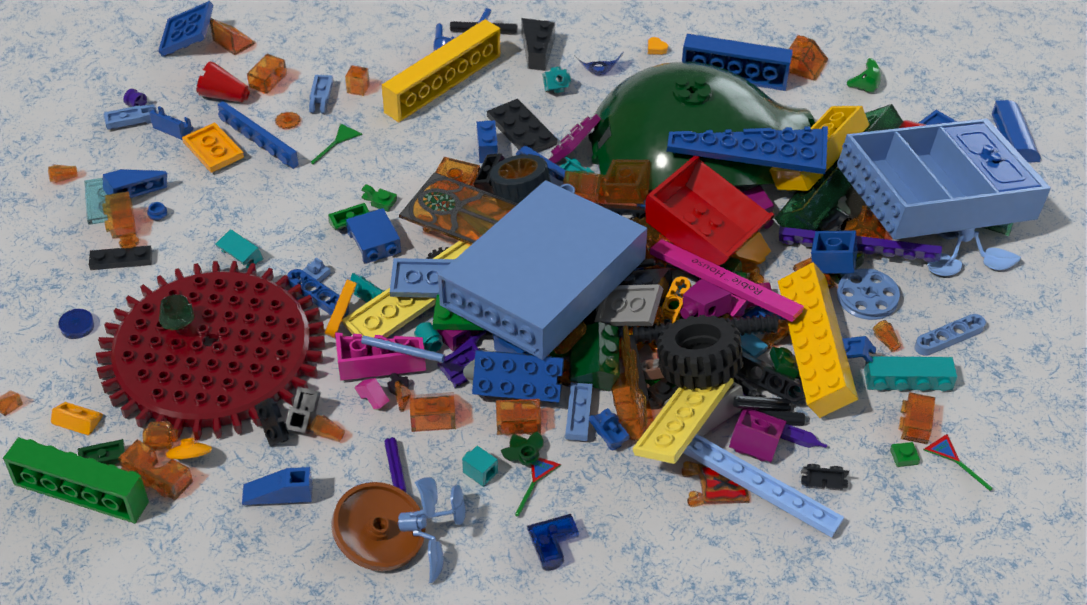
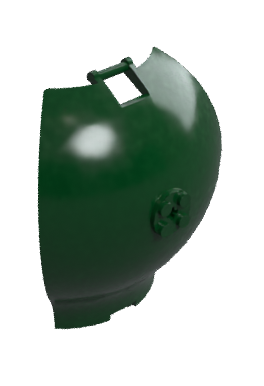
[588,62,825,193]

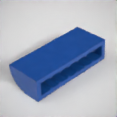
[991,100,1041,163]

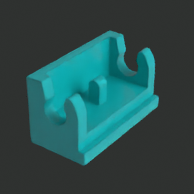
[215,229,264,269]

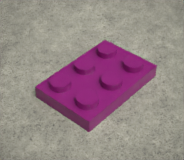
[548,114,601,163]

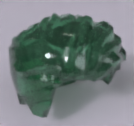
[159,295,195,330]

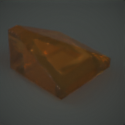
[395,381,411,412]
[0,390,23,416]

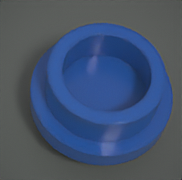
[147,202,167,220]

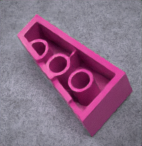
[335,333,426,381]

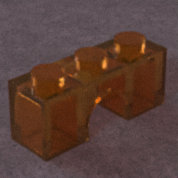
[119,439,193,500]

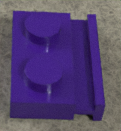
[437,341,479,388]

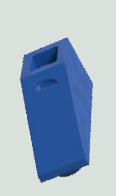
[242,467,313,505]

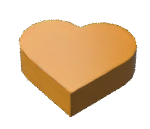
[648,37,668,55]

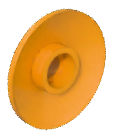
[166,438,212,459]

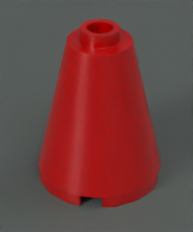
[196,61,250,103]

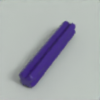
[384,437,407,492]

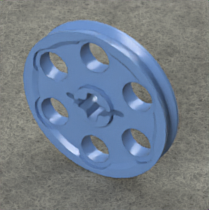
[837,269,900,320]

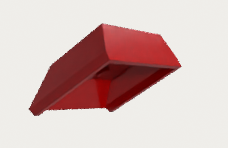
[645,156,774,266]

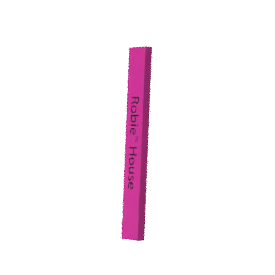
[650,239,804,322]

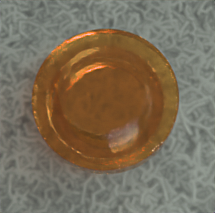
[119,233,139,248]

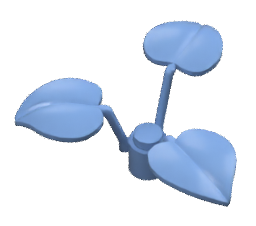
[927,228,1021,276]

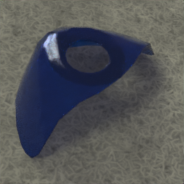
[574,51,624,75]

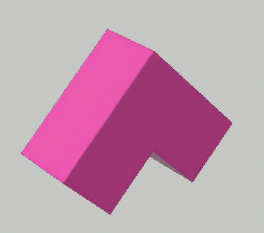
[354,378,390,409]

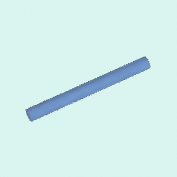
[361,336,445,363]

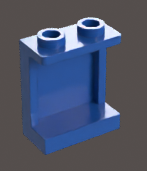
[346,208,401,264]

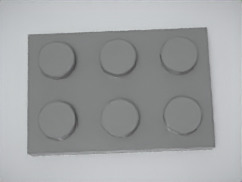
[595,284,663,326]

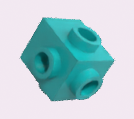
[542,66,571,93]

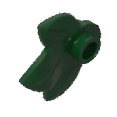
[501,432,544,466]

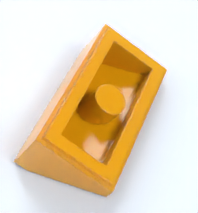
[51,402,103,435]

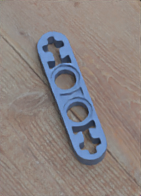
[914,314,986,356]

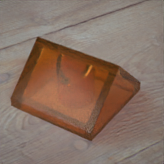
[210,18,255,56]

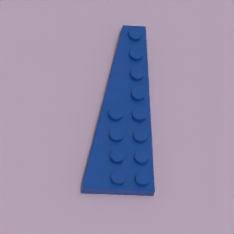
[667,126,828,174]

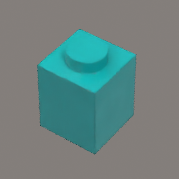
[462,446,498,487]

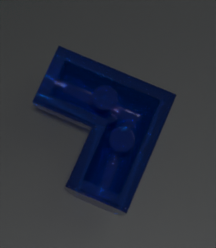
[527,514,579,571]

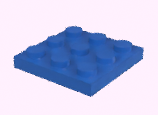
[158,1,214,56]

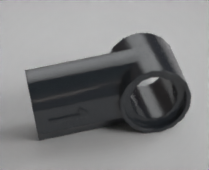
[812,206,852,231]

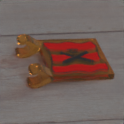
[681,461,750,507]

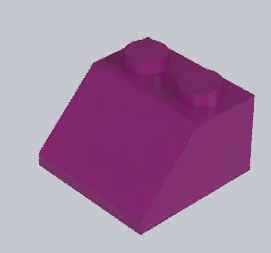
[729,409,786,462]

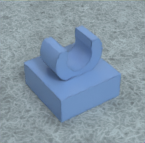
[303,257,331,283]

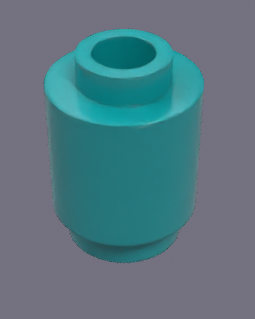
[414,322,443,352]

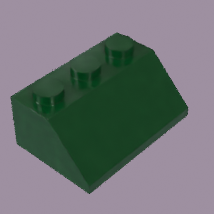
[569,322,620,391]

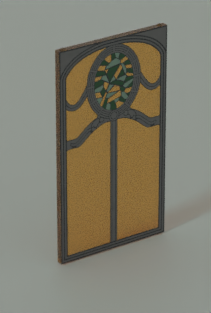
[399,172,519,245]

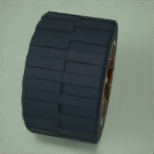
[489,154,551,211]

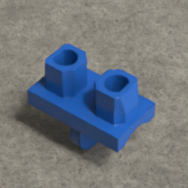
[589,408,630,451]

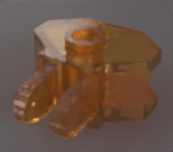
[845,205,886,239]

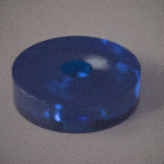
[58,309,94,339]

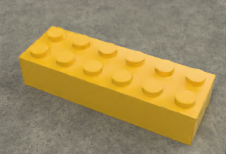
[769,106,869,191]

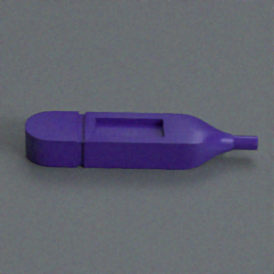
[781,424,827,448]

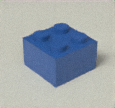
[811,231,858,274]

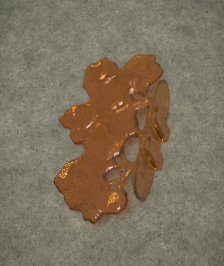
[611,325,654,441]

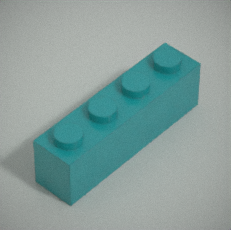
[864,356,957,391]

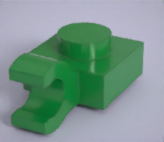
[361,184,397,212]

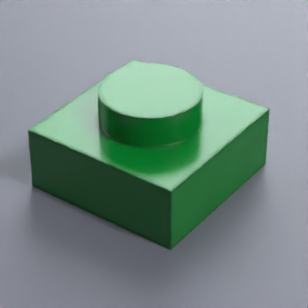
[890,442,920,467]

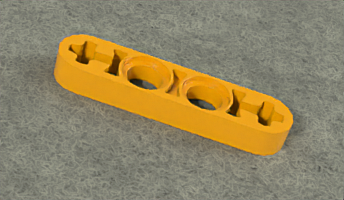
[648,276,692,353]

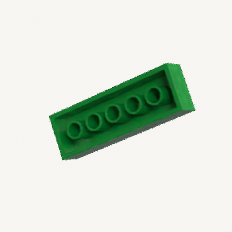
[3,437,149,524]

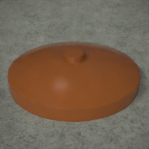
[331,482,426,571]

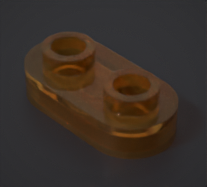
[553,321,587,354]

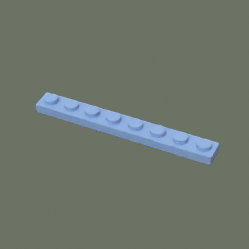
[683,434,844,538]

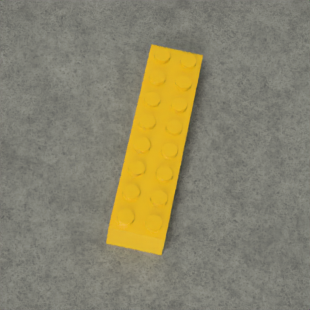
[381,19,500,122]
[778,262,859,418]

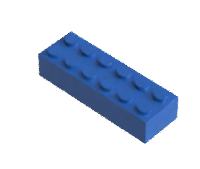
[682,33,793,91]

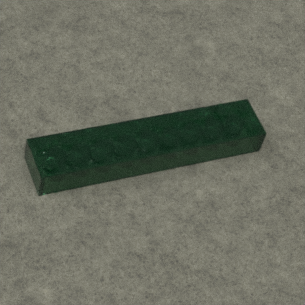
[774,104,903,231]

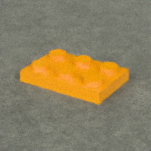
[182,122,244,173]

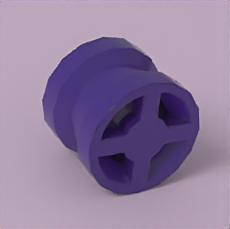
[123,88,147,107]

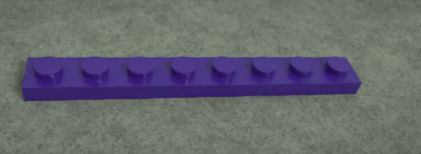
[779,227,942,262]

